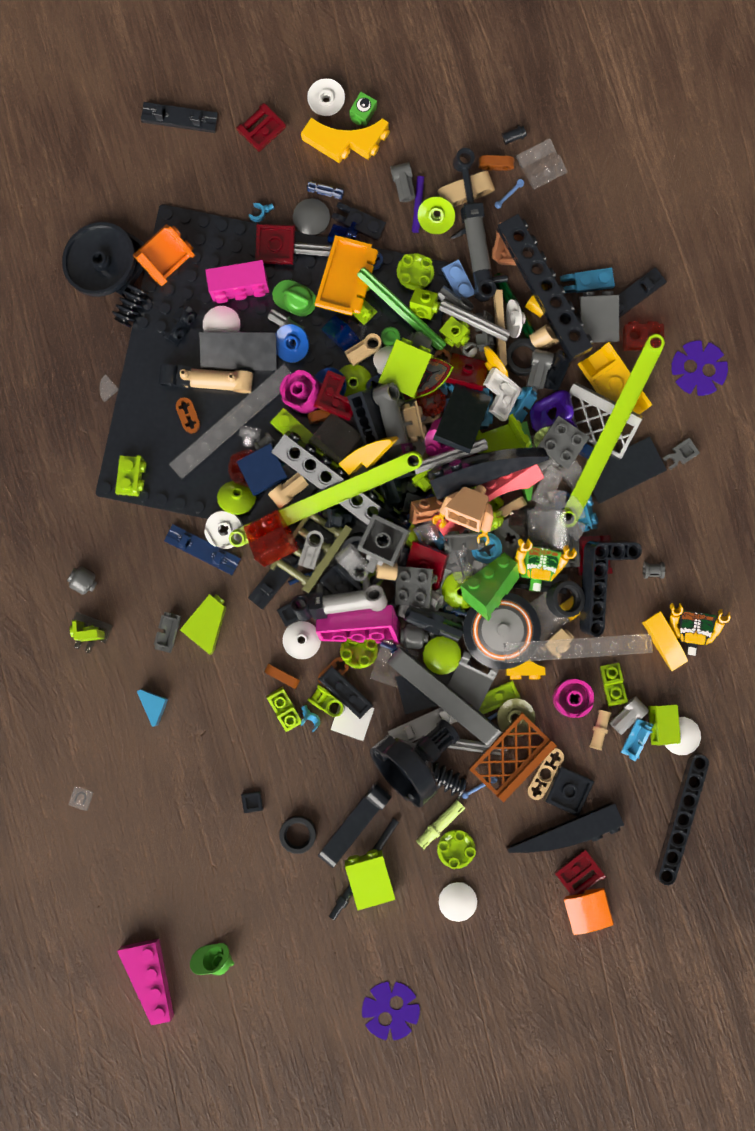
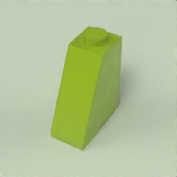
[180,594,226,655]

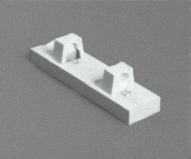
[388,707,457,742]

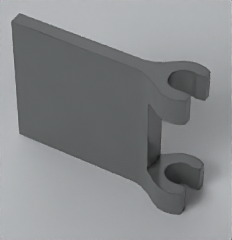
[448,650,499,710]

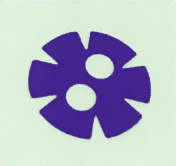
[672,341,728,396]
[362,982,420,1040]

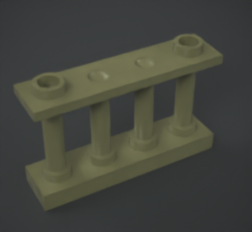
[269,513,352,594]

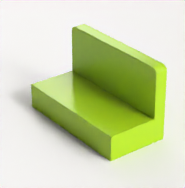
[648,705,681,745]

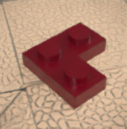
[314,370,353,421]

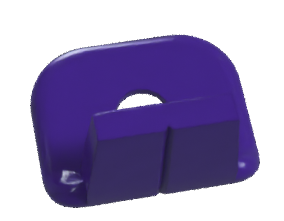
[530,390,578,432]

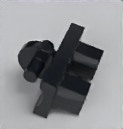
[323,505,356,528]

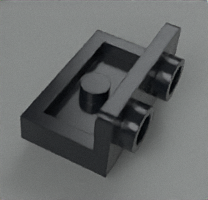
[318,563,363,594]

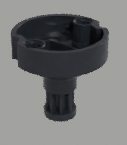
[370,719,460,808]

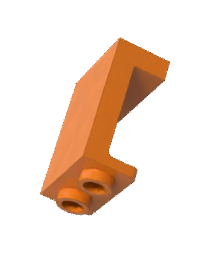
[133,224,195,286]

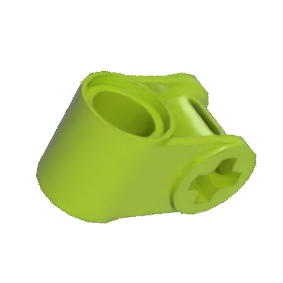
[307,684,345,717]

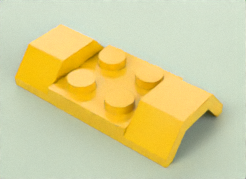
[577,342,652,414]

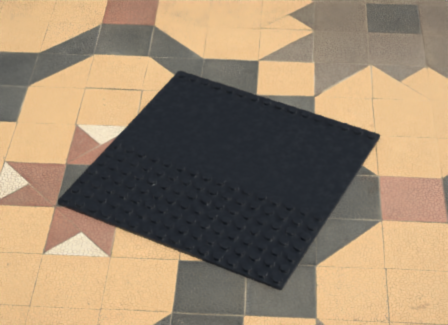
[95,204,450,550]

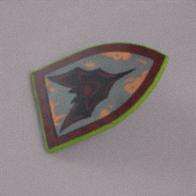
[402,358,453,402]

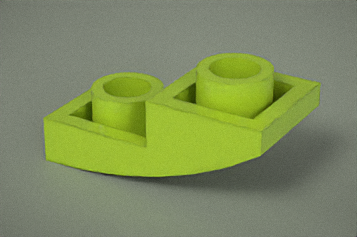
[600,663,628,707]
[266,687,301,732]

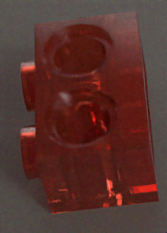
[623,321,665,351]

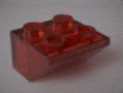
[244,510,298,567]

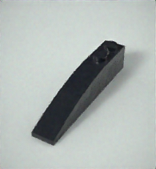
[347,387,403,504]
[428,447,549,500]
[506,802,624,853]

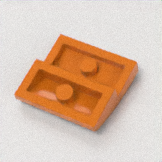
[564,888,614,935]

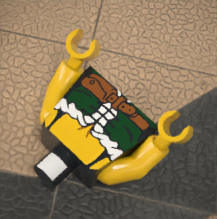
[669,603,731,656]

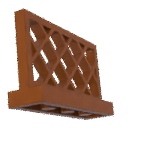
[468,713,557,803]

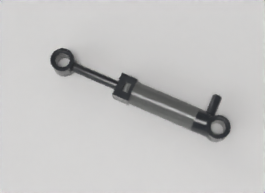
[453,148,508,302]

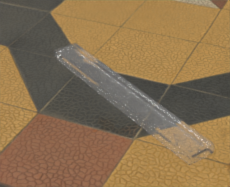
[169,365,292,479]
[503,634,653,663]

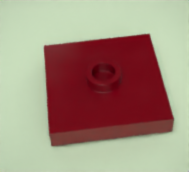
[255,224,295,265]
[445,353,488,391]
[406,540,449,590]

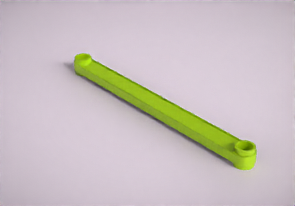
[560,334,665,527]
[229,451,423,547]

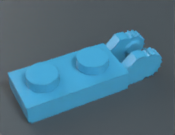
[560,268,615,293]

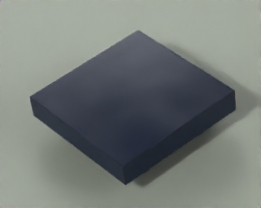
[237,444,288,496]

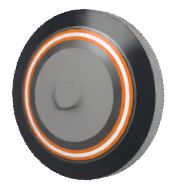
[463,592,541,670]

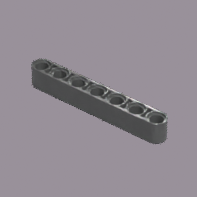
[387,646,502,747]

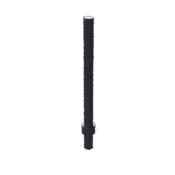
[329,818,399,920]

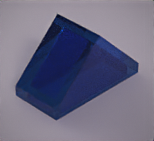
[321,316,361,352]

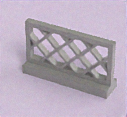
[569,382,644,459]

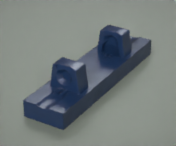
[164,524,241,576]

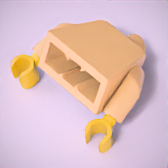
[432,485,494,546]

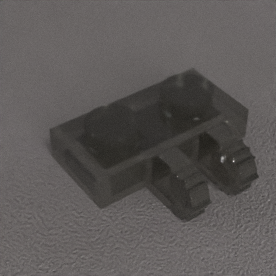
[69,612,113,654]

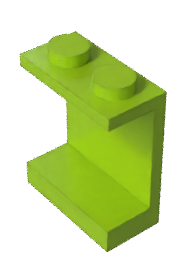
[378,338,434,398]
[475,414,531,454]
[344,850,395,910]

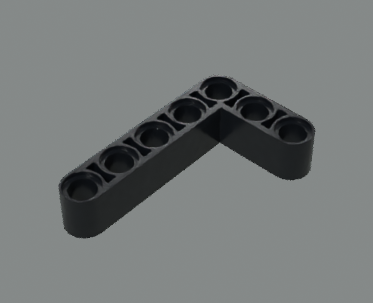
[580,540,642,637]
[318,781,392,868]

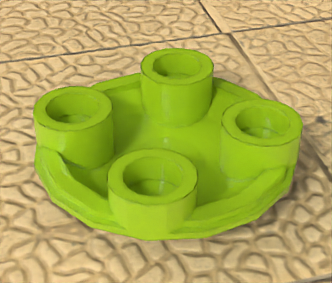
[397,253,434,290]
[423,636,461,675]
[340,639,378,669]
[437,830,476,869]

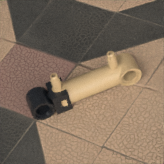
[159,364,253,393]

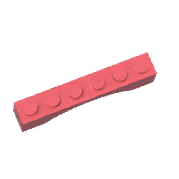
[431,464,544,541]

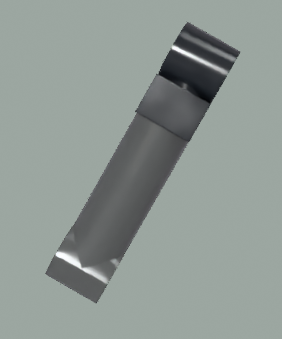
[372,382,417,479]

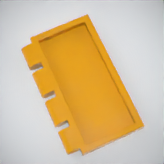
[315,235,378,316]

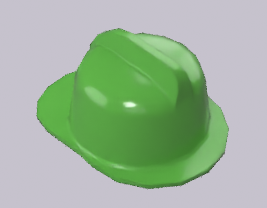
[272,280,316,316]
[190,943,234,975]

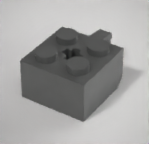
[357,514,411,573]

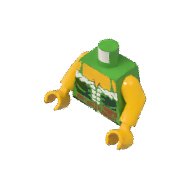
[514,538,577,592]

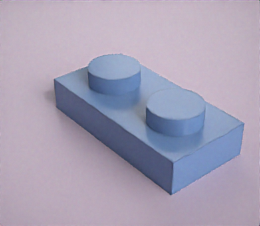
[441,259,474,298]

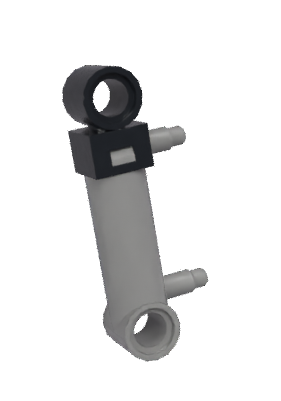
[290,577,388,621]

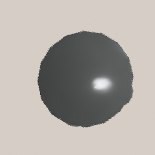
[293,198,330,235]

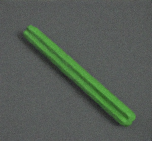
[357,267,446,350]

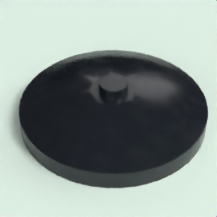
[62,222,136,297]

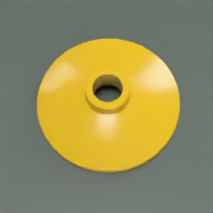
[484,346,509,377]

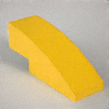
[339,436,399,475]
[642,611,688,671]

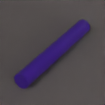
[412,176,425,233]

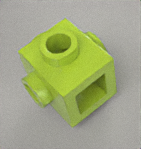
[410,288,440,320]
[439,316,471,348]

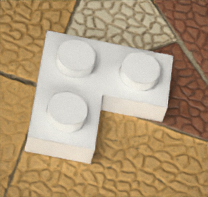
[484,368,522,421]

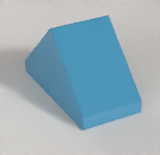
[137,690,168,727]

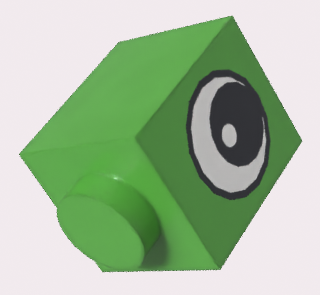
[350,92,377,127]

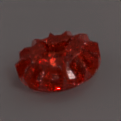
[415,389,446,416]

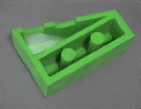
[460,552,520,621]

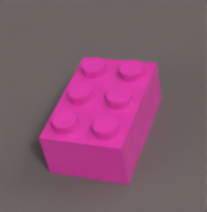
[205,260,269,303]

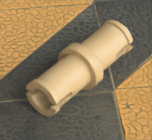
[589,710,611,750]

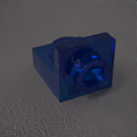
[327,221,358,243]

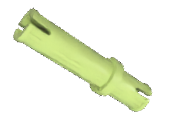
[415,800,465,849]

